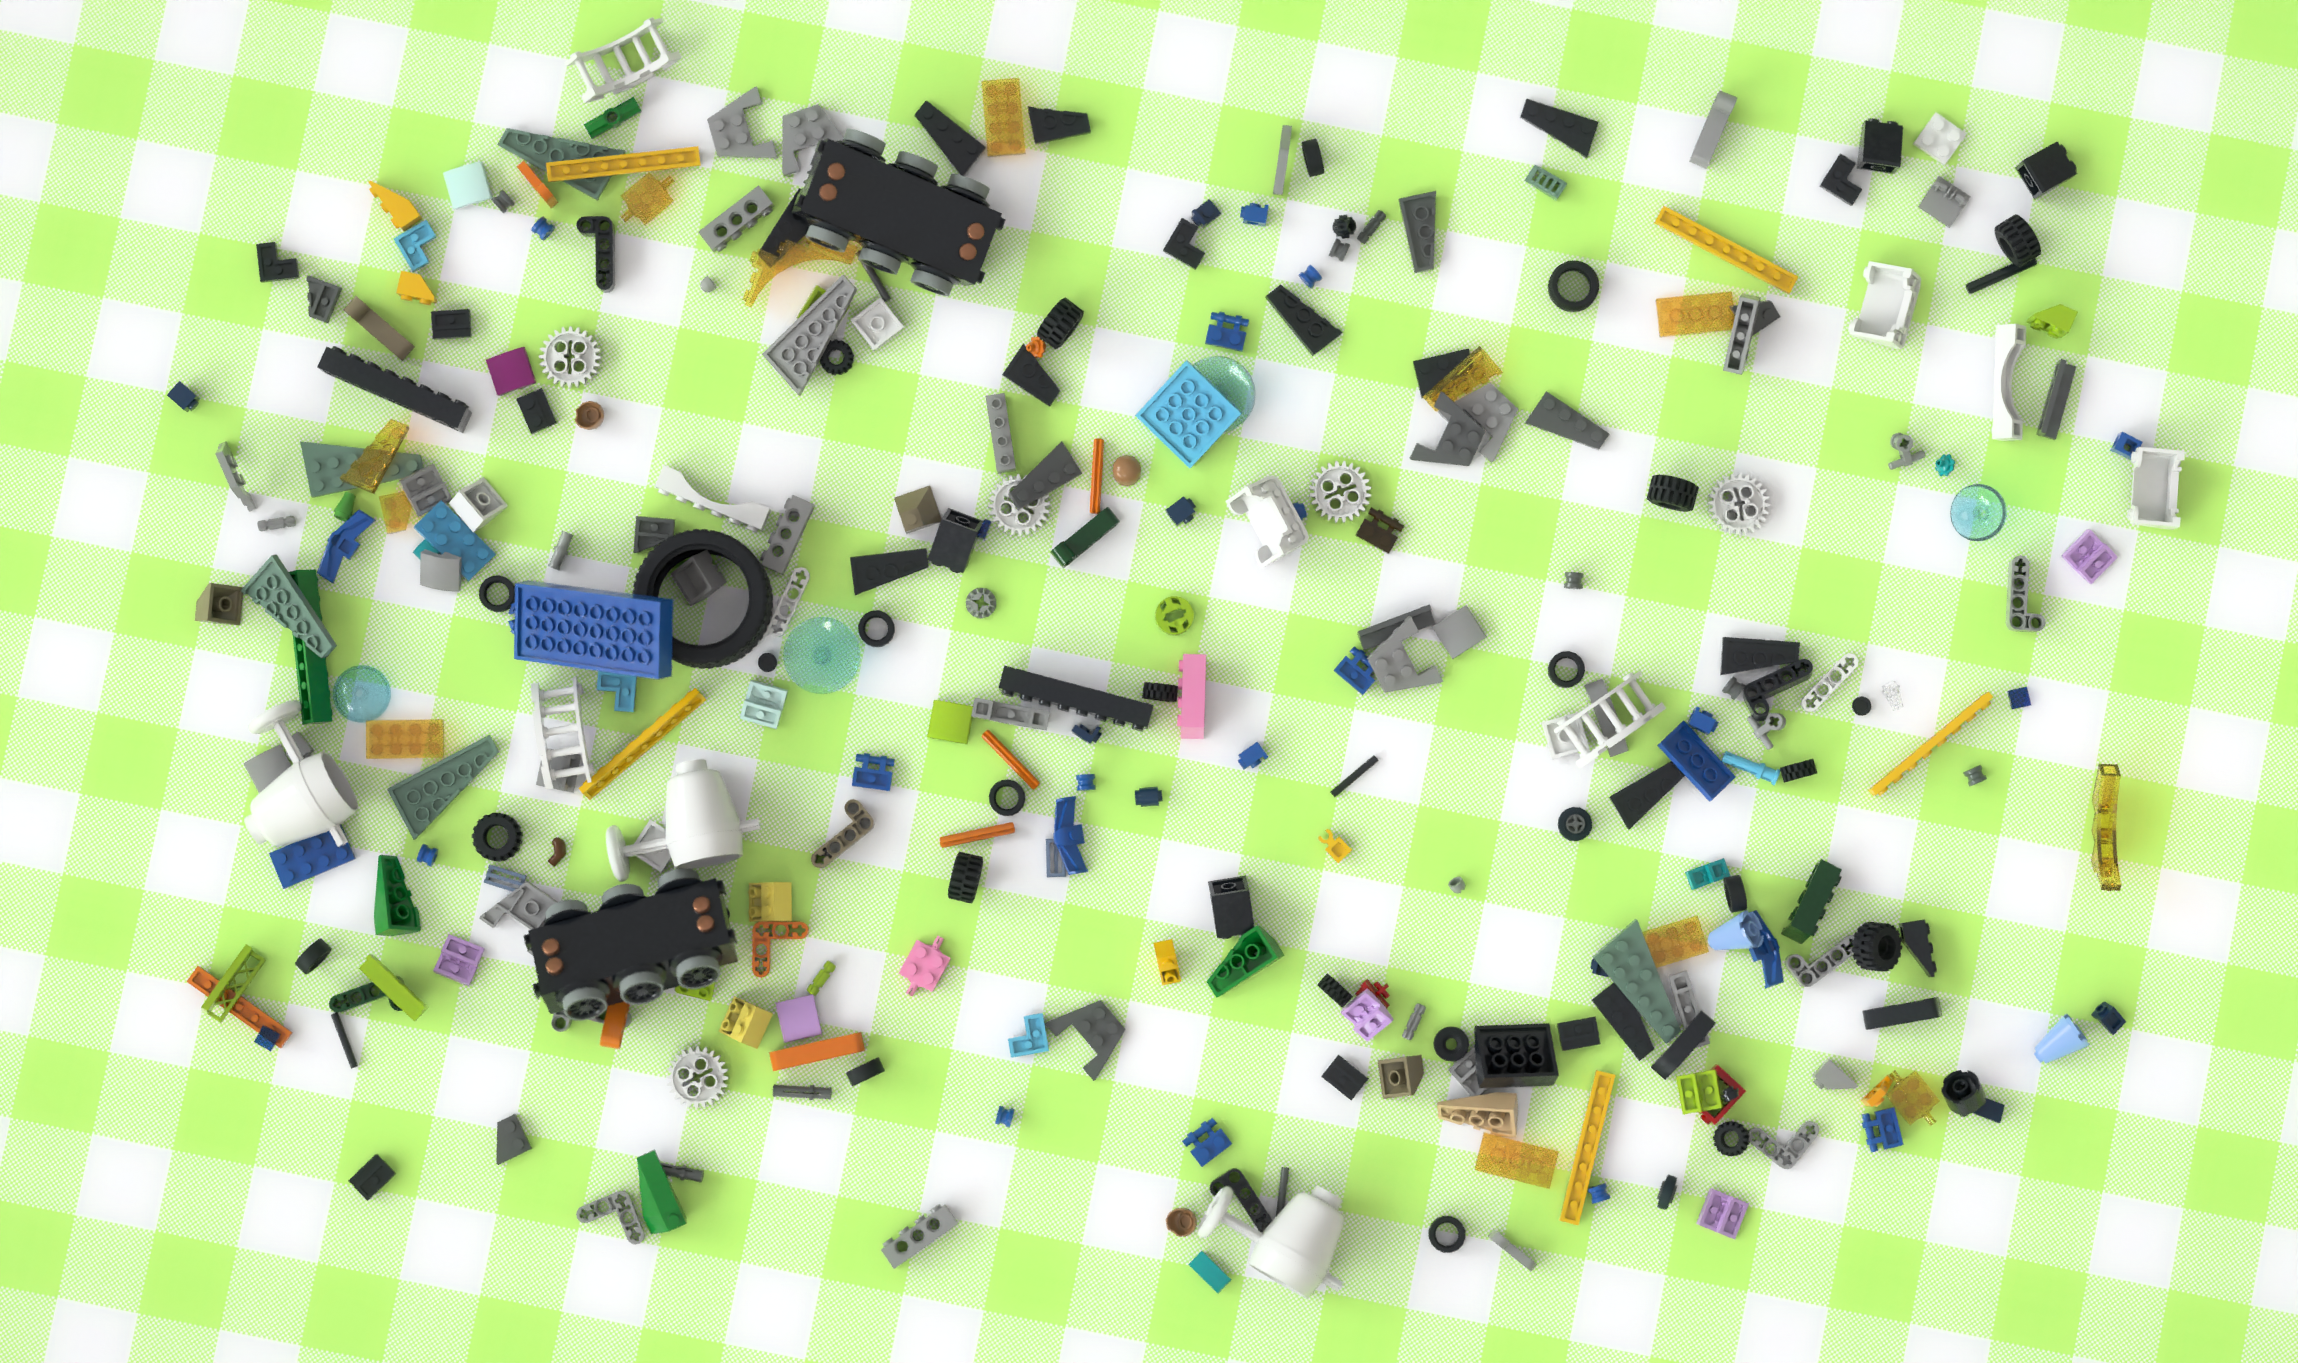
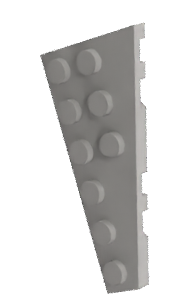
[762,275,857,396]

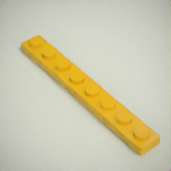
[546,146,701,182]
[1654,206,1798,294]
[578,688,706,800]
[1868,691,1993,796]
[1559,1070,1615,1226]

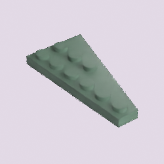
[497,128,626,201]
[300,441,424,498]
[241,555,337,658]
[387,735,499,840]
[1592,919,1681,1044]

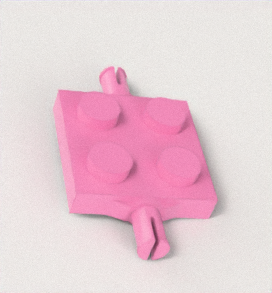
[898,935,951,997]

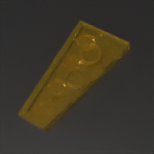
[1423,346,1503,412]
[340,419,409,494]

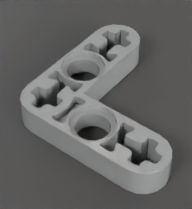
[1273,125,1292,195]
[1747,1121,1819,1169]
[576,1191,645,1245]
[1487,1229,1537,1272]

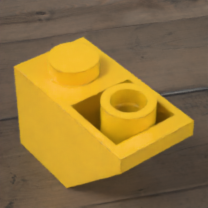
[396,271,437,305]
[1153,939,1181,986]

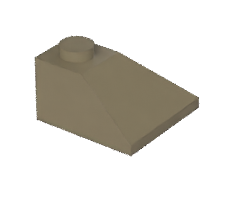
[894,486,942,534]
[195,583,243,625]
[1377,1055,1424,1099]

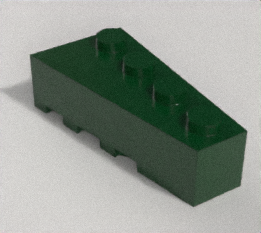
[1781,859,1842,944]

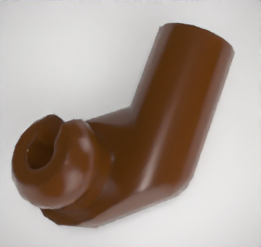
[548,837,566,867]

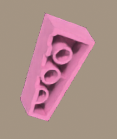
[1177,654,1206,739]

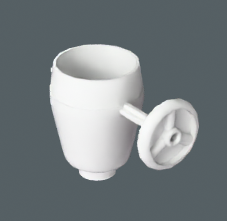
[244,700,358,847]
[606,759,761,882]
[1198,1185,1345,1299]

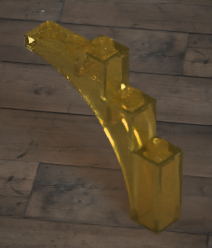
[742,239,858,308]
[2091,764,2121,891]

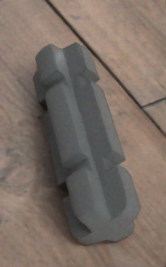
[1357,210,1386,244]

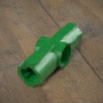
[584,97,642,139]

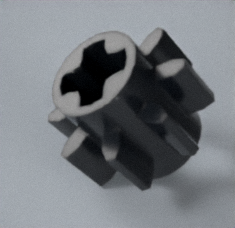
[1332,214,1356,239]

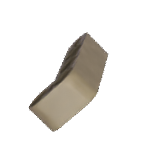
[343,296,415,361]
[811,799,875,868]

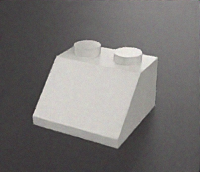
[449,477,508,533]

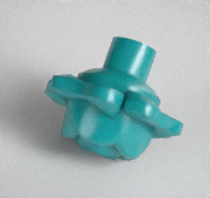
[1935,454,1955,476]

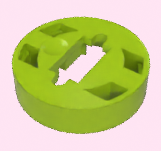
[1155,596,1194,635]

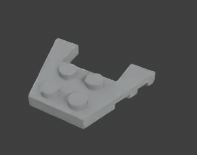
[707,87,778,159]
[782,104,844,176]
[1438,383,1518,463]
[215,441,256,512]
[1367,616,1443,693]
[479,881,558,955]

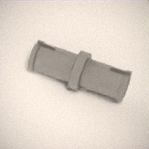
[548,531,574,570]

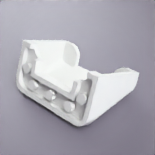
[1849,261,1921,349]
[2127,447,2185,530]
[1225,475,1309,568]

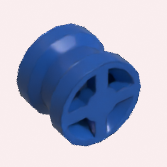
[531,217,555,241]
[1299,265,1322,289]
[1076,774,1096,791]
[417,844,438,867]
[995,1106,1015,1128]
[1588,1183,1611,1204]

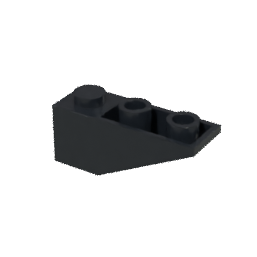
[1899,920,1937,977]

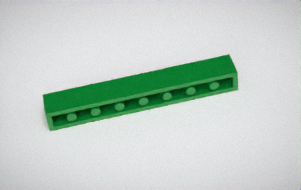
[289,569,333,725]

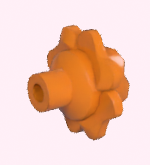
[1026,336,1046,358]

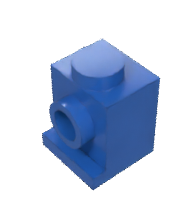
[1240,203,1269,227]
[2110,432,2143,460]
[1687,707,1719,735]
[1237,742,1268,770]

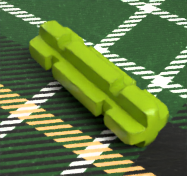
[807,961,836,996]

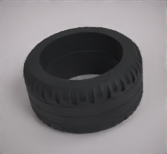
[1548,260,1599,312]

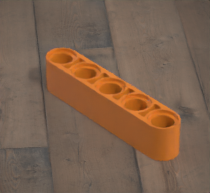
[600,1002,630,1049]
[769,1032,865,1071]

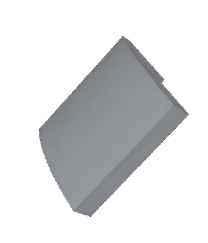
[399,463,452,517]
[420,549,462,592]
[1432,605,1487,659]
[244,744,291,793]
[1448,1046,1489,1096]

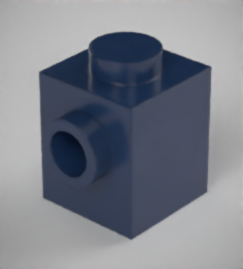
[167,381,200,412]
[1165,496,1196,527]

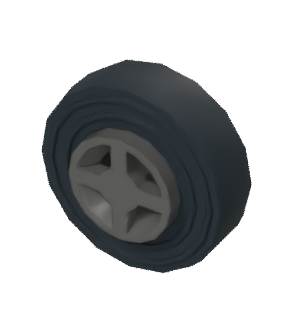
[1558,807,1592,841]
[1657,1175,1677,1210]

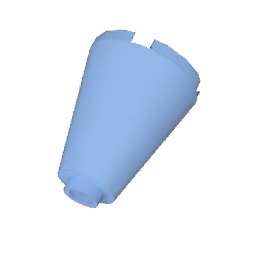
[1707,910,1763,950]
[2034,1013,2090,1064]

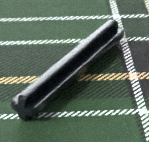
[1965,258,2037,294]

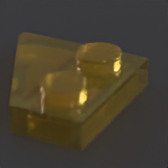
[379,491,412,535]

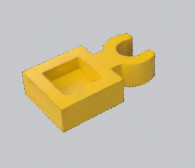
[1318,829,1352,863]

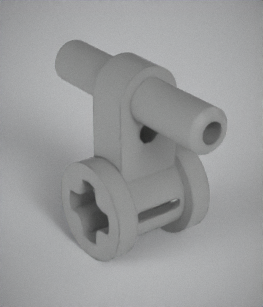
[1888,433,1926,470]
[1747,713,1786,750]

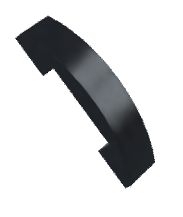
[1651,1010,1716,1080]

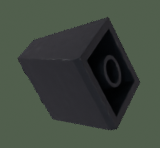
[1856,118,1903,174]
[2015,141,2077,200]
[928,508,984,573]
[1208,875,1254,939]

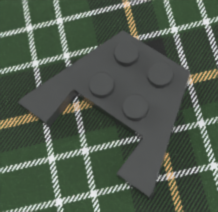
[1409,391,1485,466]
[1045,1000,1126,1081]

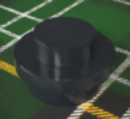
[758,653,777,672]
[1852,696,1871,716]
[1720,1086,1739,1102]

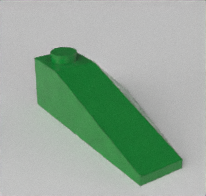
[374,855,421,936]
[1207,925,1285,998]
[637,1149,687,1234]

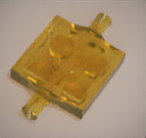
[620,172,675,226]
[1885,1070,1940,1126]

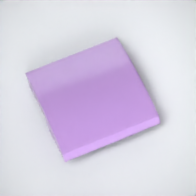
[2062,529,2118,584]
[433,934,485,986]
[1341,989,1393,1042]
[775,995,822,1043]
[1696,1188,1749,1239]

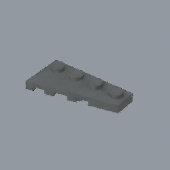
[1399,191,1436,274]
[1524,391,1609,450]
[1008,441,1082,511]

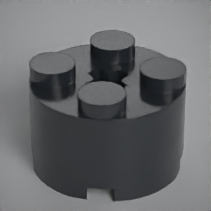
[1941,1070,1986,1117]

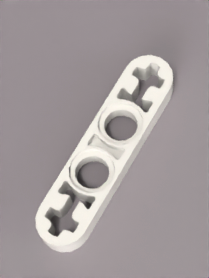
[768,567,810,637]
[1800,653,1858,712]

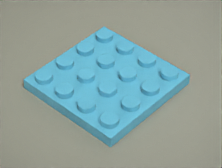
[1135,360,1242,468]

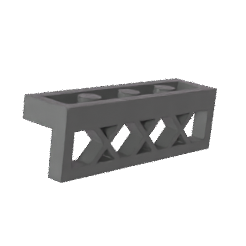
[2036,359,2076,440]
[1357,604,1436,651]

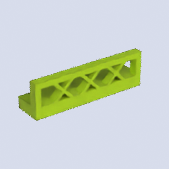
[201,944,266,1023]
[358,954,429,1022]

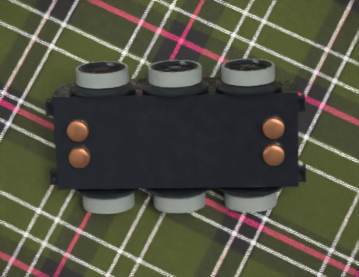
[792,129,1006,296]
[523,868,738,1021]

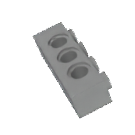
[698,185,774,252]
[1723,293,1761,375]
[985,393,1016,474]
[760,495,815,575]
[881,1204,958,1269]

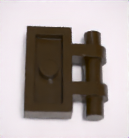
[1355,507,1404,554]

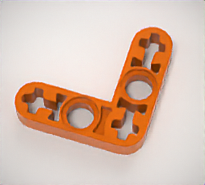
[516,160,559,208]
[752,922,809,978]

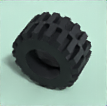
[1994,214,2041,267]
[1037,297,1084,349]
[1646,474,1699,512]
[472,813,523,861]
[948,852,983,904]
[1852,922,1902,972]

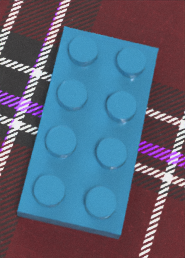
[413,500,496,582]

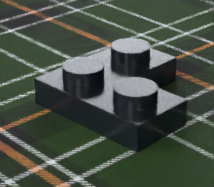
[1819,153,1862,206]
[1163,218,1205,270]
[256,242,300,283]

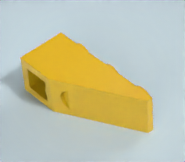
[369,180,423,231]

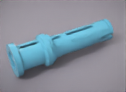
[1722,751,1780,785]

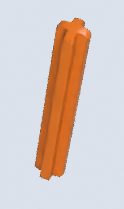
[1090,438,1104,514]
[982,730,1040,790]
[940,822,1015,848]

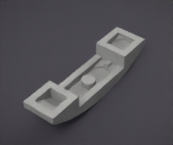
[1584,679,1628,757]
[971,697,1050,731]
[1668,970,1710,1048]

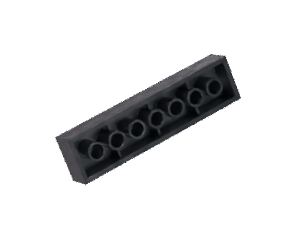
[317,346,472,433]
[998,665,1154,732]

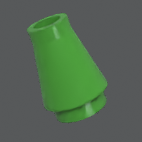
[334,492,356,522]

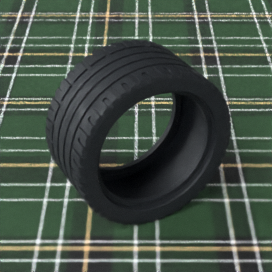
[632,529,773,669]

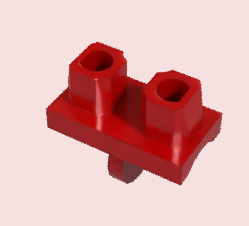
[1356,979,1390,1009]

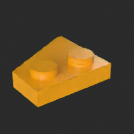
[1861,1075,1893,1107]

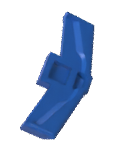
[317,509,376,584]
[1053,796,1089,875]
[1749,910,1784,989]

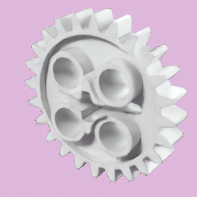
[539,326,602,389]
[1309,461,1371,523]
[1707,473,1770,536]
[988,474,1050,537]
[666,1046,729,1109]

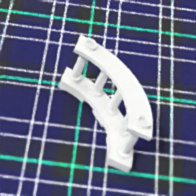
[565,17,682,103]
[1553,671,1666,768]
[531,676,595,789]

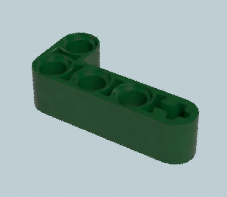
[1050,507,1120,568]
[329,975,405,1013]

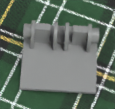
[1918,176,1971,228]
[536,748,581,793]

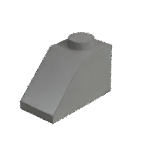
[1812,1059,1858,1090]

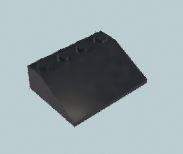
[1474,1023,1559,1088]

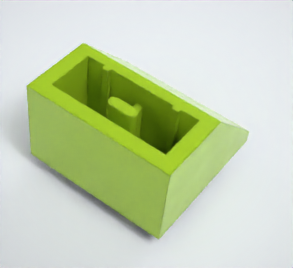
[2026,304,2078,339]

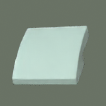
[443,161,492,209]
[740,680,788,729]

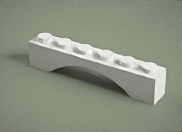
[1991,324,2026,441]
[655,465,771,533]

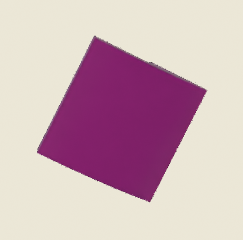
[486,347,536,396]

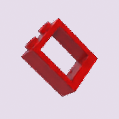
[1700,1064,1746,1125]

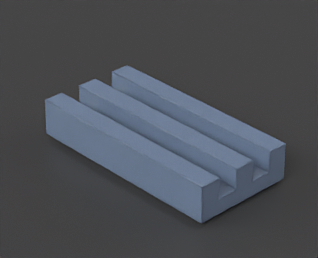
[1046,839,1066,877]
[483,864,527,892]

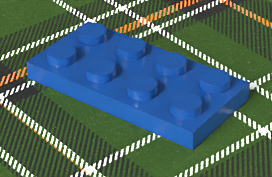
[1657,721,1736,802]
[269,824,356,889]

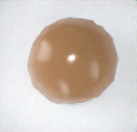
[574,401,604,430]
[1113,455,1141,487]
[1166,1207,1197,1237]

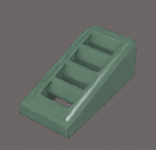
[1524,165,1567,201]

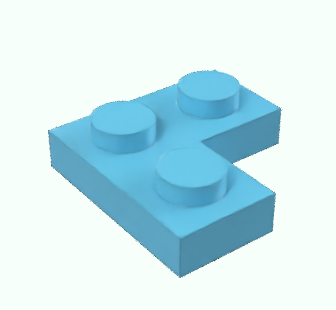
[394,220,437,273]
[597,671,637,712]
[1008,1013,1049,1058]

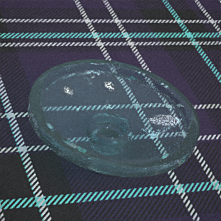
[1950,484,2007,541]
[333,665,391,723]

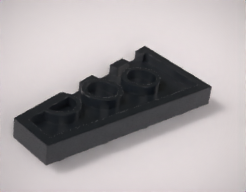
[1520,99,1599,159]
[915,100,986,176]
[757,188,810,268]
[1265,285,1343,356]
[850,548,929,595]
[1720,637,1800,675]
[1609,761,1685,830]
[1591,982,1654,1061]

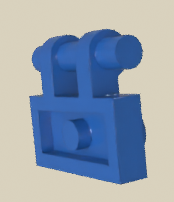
[1205,312,1249,352]
[1333,646,1375,695]
[852,753,895,791]
[1862,1107,1904,1152]
[1182,1117,1232,1167]

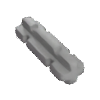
[257,516,296,531]
[1402,1003,1426,1040]

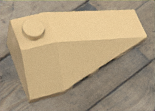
[1437,1092,1518,1137]

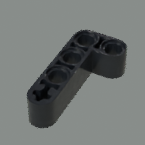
[576,216,615,293]
[1743,659,1813,721]
[1862,997,1942,1030]
[1209,1168,1273,1233]

